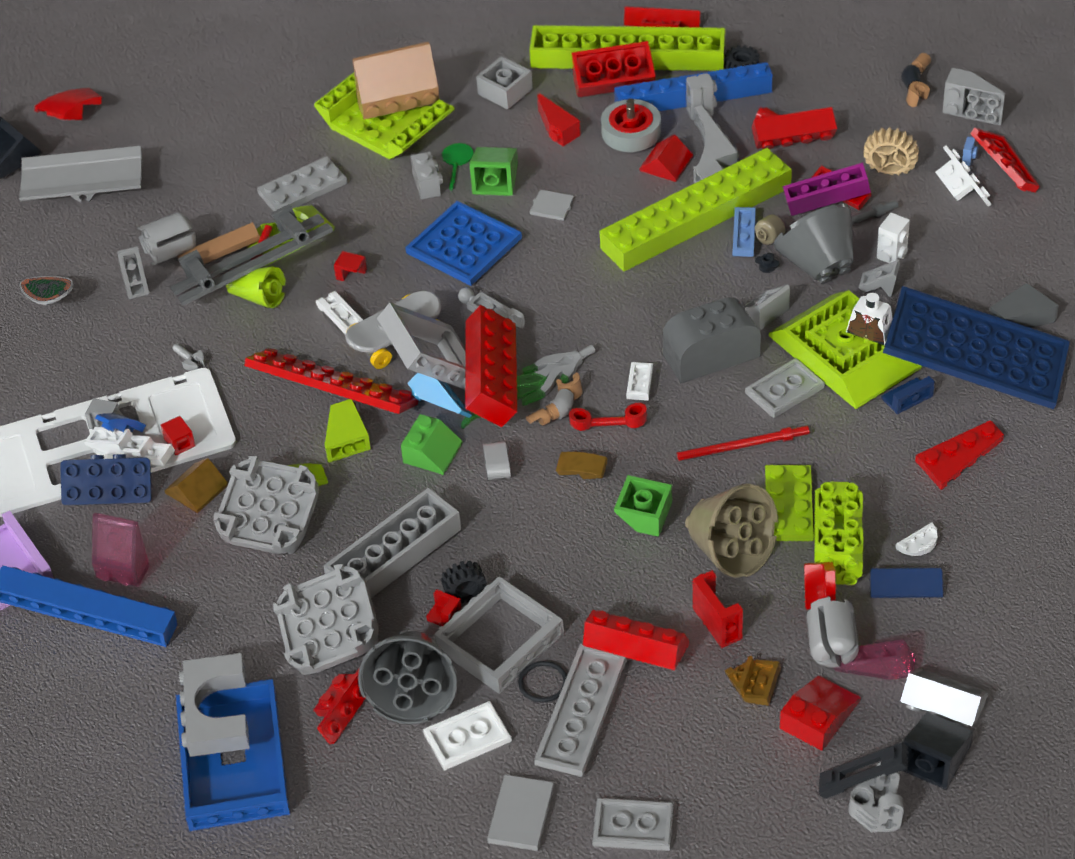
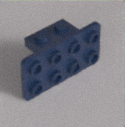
[60,454,152,505]

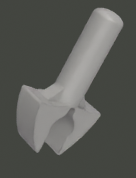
[173,343,205,371]

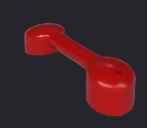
[569,403,647,431]

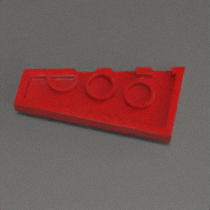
[970,127,1040,193]

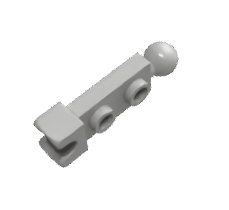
[458,287,525,328]

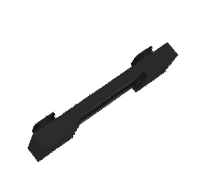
[819,742,908,799]

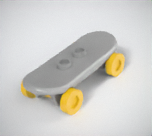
[345,291,441,369]

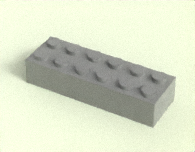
[324,488,461,598]

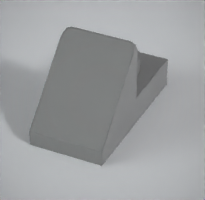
[859,260,900,297]

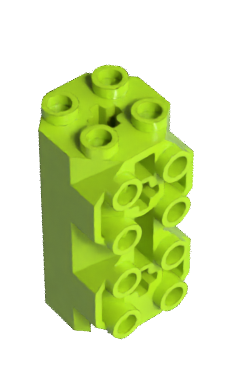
[814,482,863,585]

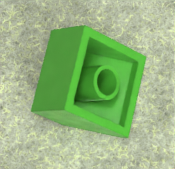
[401,414,462,475]

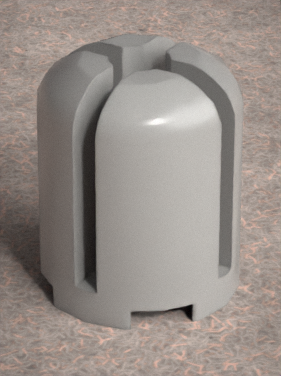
[137,213,196,266]
[806,597,859,668]

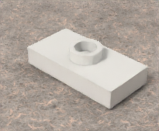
[626,362,653,401]

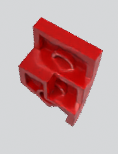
[34,88,102,120]

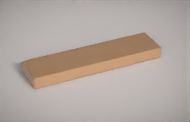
[178,222,260,264]

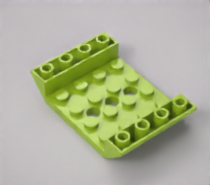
[314,73,455,160]

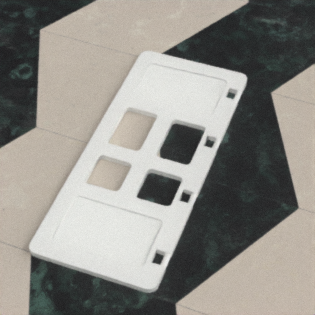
[0,368,236,517]

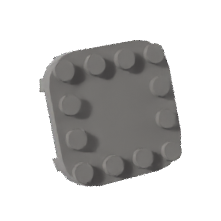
[213,456,319,554]
[273,564,379,675]

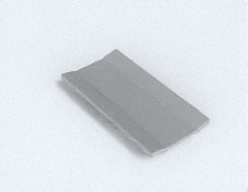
[19,146,142,202]

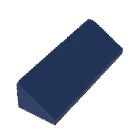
[869,568,943,598]

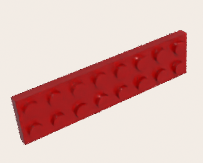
[244,348,419,414]

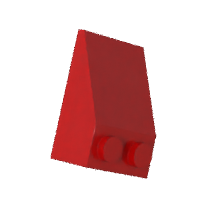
[780,675,861,751]

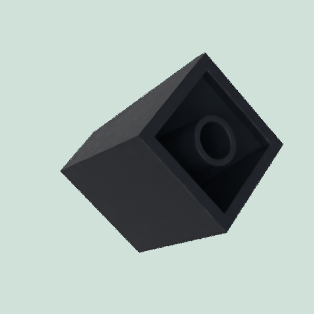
[902,712,973,790]

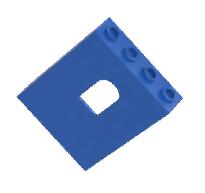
[176,679,290,831]

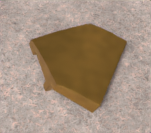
[725,655,781,706]

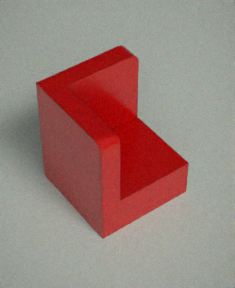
[334,251,367,282]
[160,416,195,455]
[426,589,462,626]

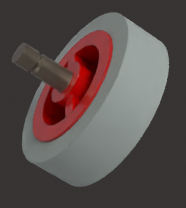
[601,98,661,152]

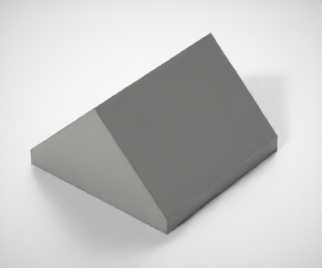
[743,284,790,331]

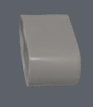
[483,441,511,480]

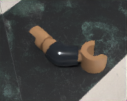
[901,53,931,107]

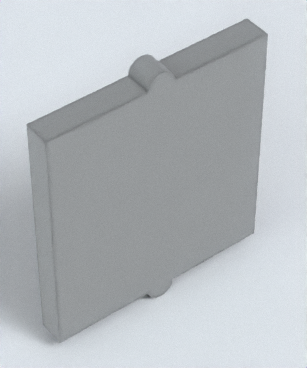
[530,189,574,221]

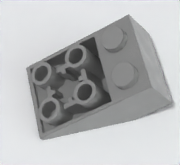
[943,68,1005,126]

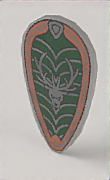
[20,276,74,305]

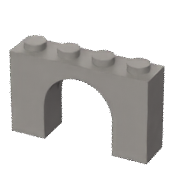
[179,653,250,757]

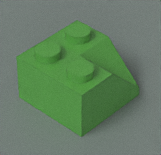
[614,475,672,537]

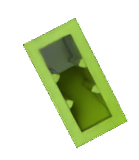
[325,399,371,463]

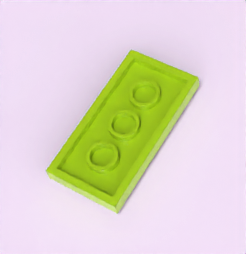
[765,465,814,541]

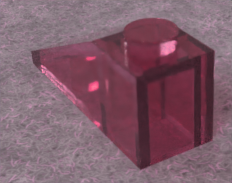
[834,639,916,680]

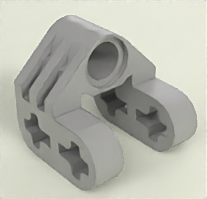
[848,762,904,832]

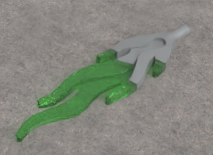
[461,345,595,429]

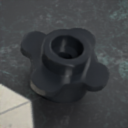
[755,253,779,273]

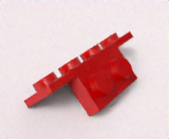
[624,6,700,28]
[313,668,366,744]

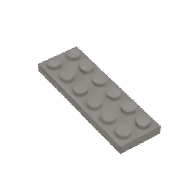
[534,644,627,777]

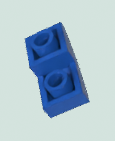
[95,413,146,433]

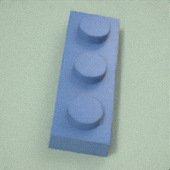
[733,207,756,257]

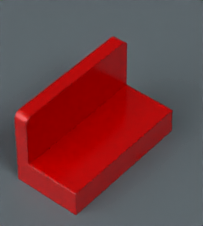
[804,562,836,609]

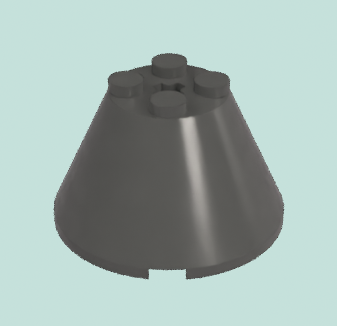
[773,203,854,284]
[358,630,457,724]

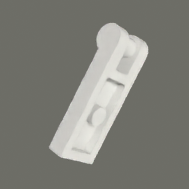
[316,291,363,334]

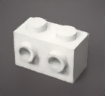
[877,213,910,263]

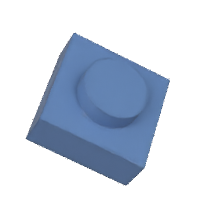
[962,136,978,166]

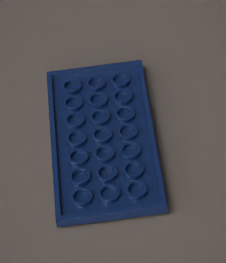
[883,286,1070,410]

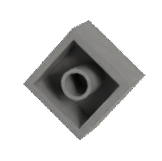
[476,56,533,109]

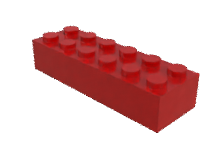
[465,305,517,427]

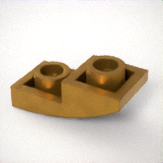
[556,452,608,479]

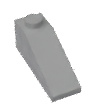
[117,246,149,299]

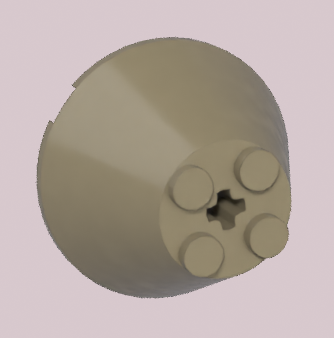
[685,484,778,578]

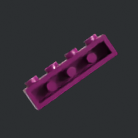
[783,163,871,216]

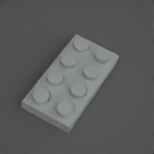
[257,156,347,212]

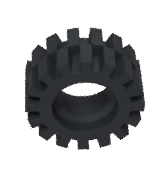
[724,45,759,69]
[441,561,487,603]

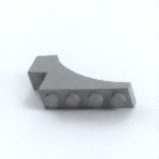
[694,105,739,183]

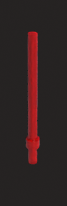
[676,425,810,461]

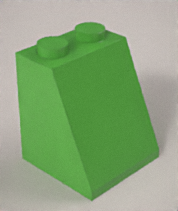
[470,147,518,196]

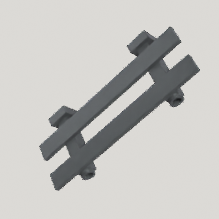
[170,204,333,306]

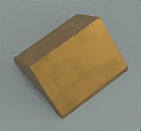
[164,458,228,513]

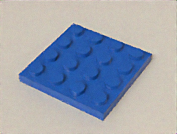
[405,201,522,286]

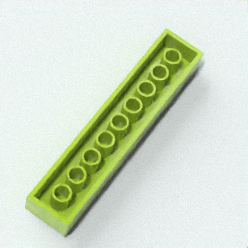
[530,25,725,71]
[600,148,792,272]

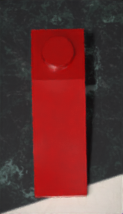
[537,94,581,147]

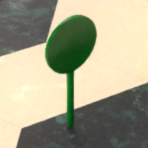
[442,143,474,190]

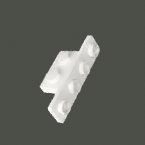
[936,146,991,207]

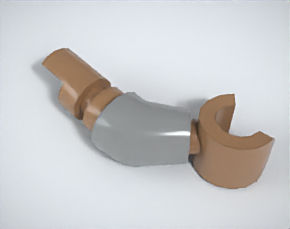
[526,372,583,426]

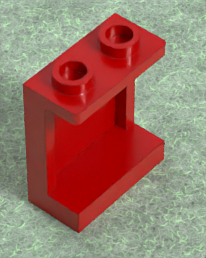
[693,570,743,648]

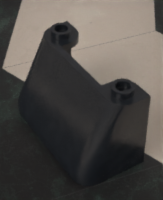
[0,117,43,179]

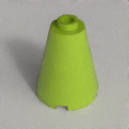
[225,266,286,308]

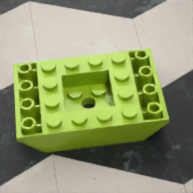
[768,290,922,409]

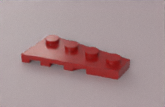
[915,420,1004,490]

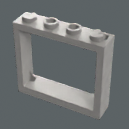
[377,303,466,389]
[434,576,564,694]

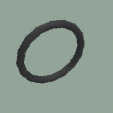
[518,661,567,703]

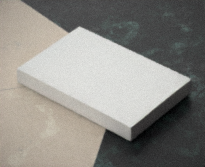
[423,701,512,770]

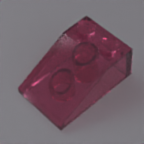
[92,513,149,587]

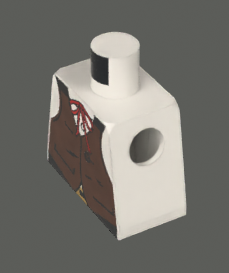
[846,293,893,345]

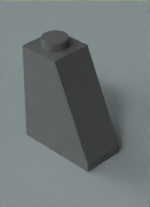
[989,283,1059,328]

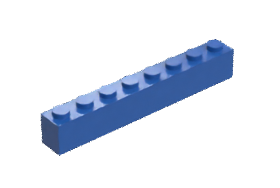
[614,62,772,111]
[0,565,178,647]

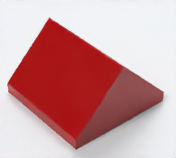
[640,134,693,182]

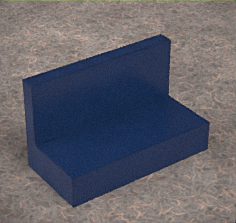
[881,376,934,414]

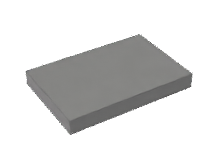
[745,358,825,418]
[487,775,554,851]
[593,798,673,851]

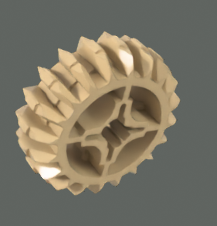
[863,127,919,176]

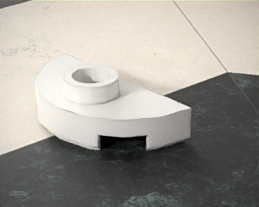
[896,522,938,556]

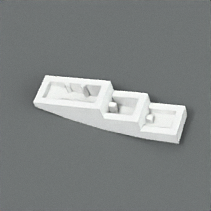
[84,427,175,466]

